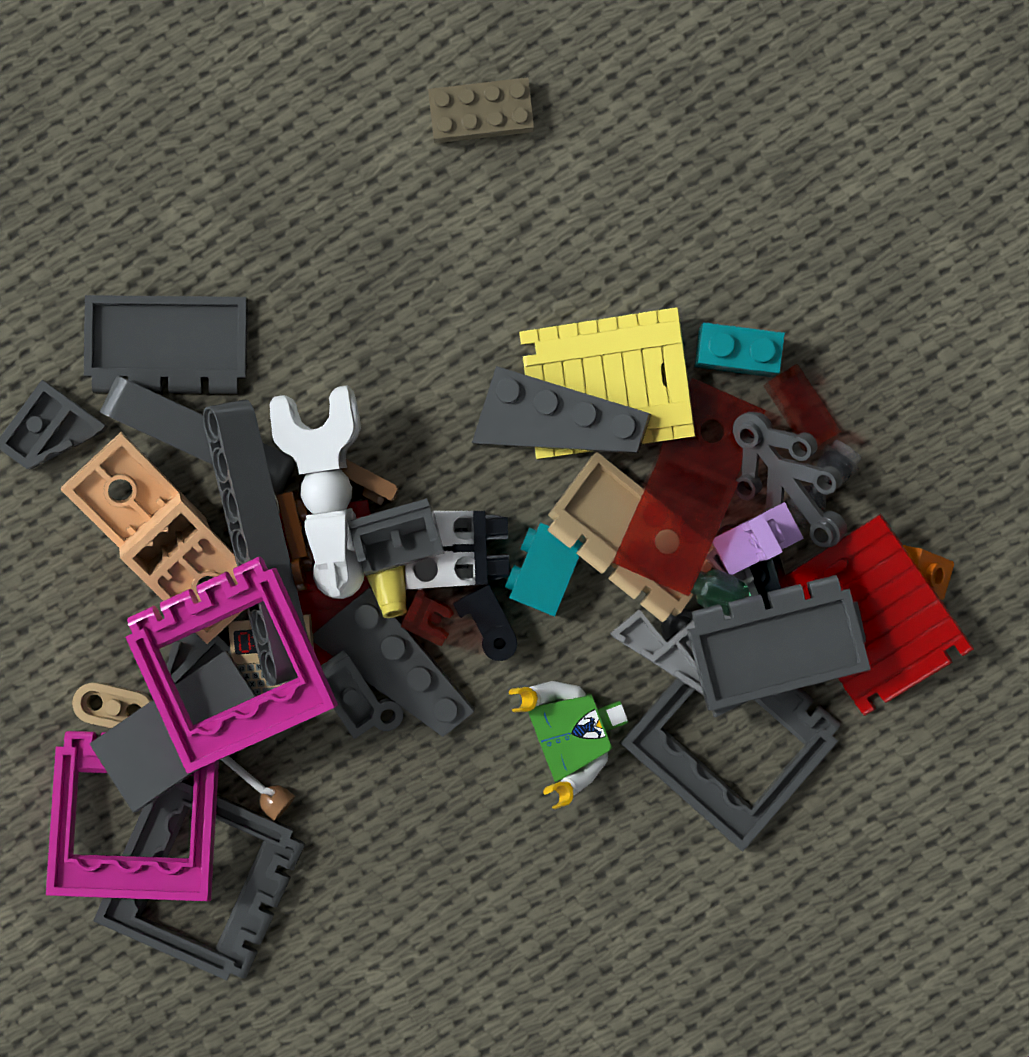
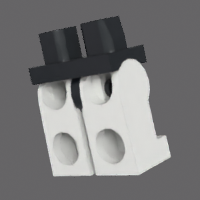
[405,511,510,589]

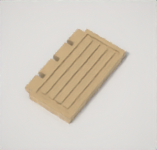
[547,452,714,622]

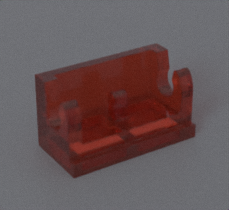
[763,364,841,452]
[400,588,454,647]

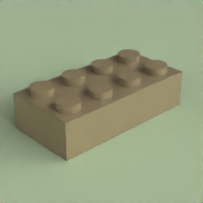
[428,77,534,143]

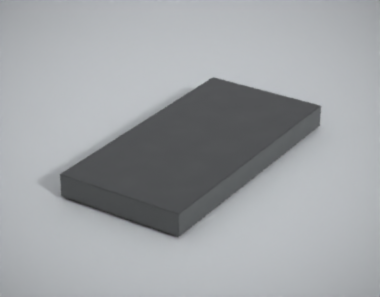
[90,651,257,813]

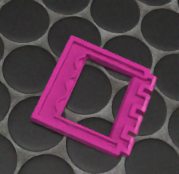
[125,556,338,774]
[46,731,219,901]

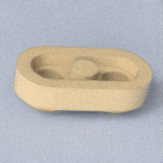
[72,682,152,728]

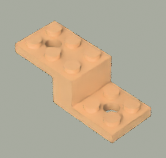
[61,432,244,644]

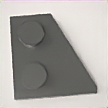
[0,380,108,470]

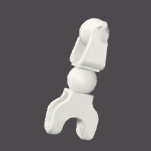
[270,385,364,599]

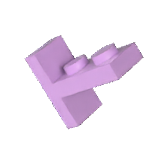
[711,502,804,576]

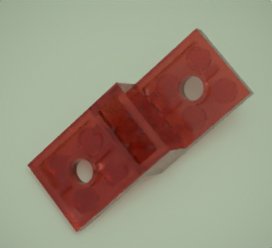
[612,378,766,596]

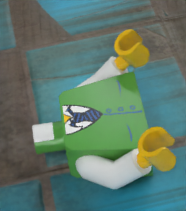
[509,681,628,809]

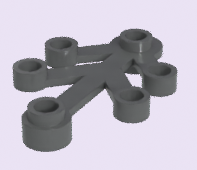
[733,412,847,547]

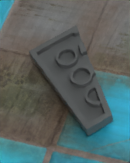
[472,366,651,453]
[313,586,475,737]

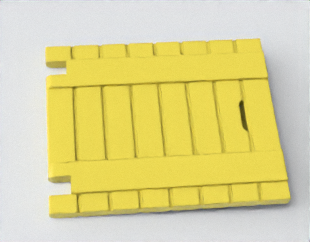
[519,307,696,459]

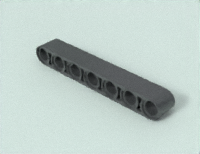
[203,399,308,686]

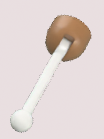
[219,756,296,821]

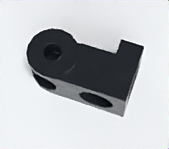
[453,584,517,661]

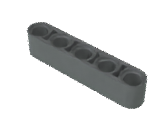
[100,375,297,495]

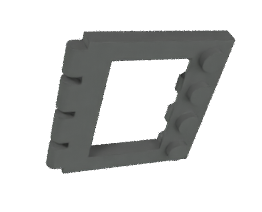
[619,678,841,852]
[93,780,305,980]

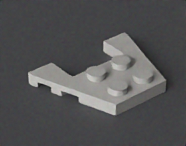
[610,548,766,695]

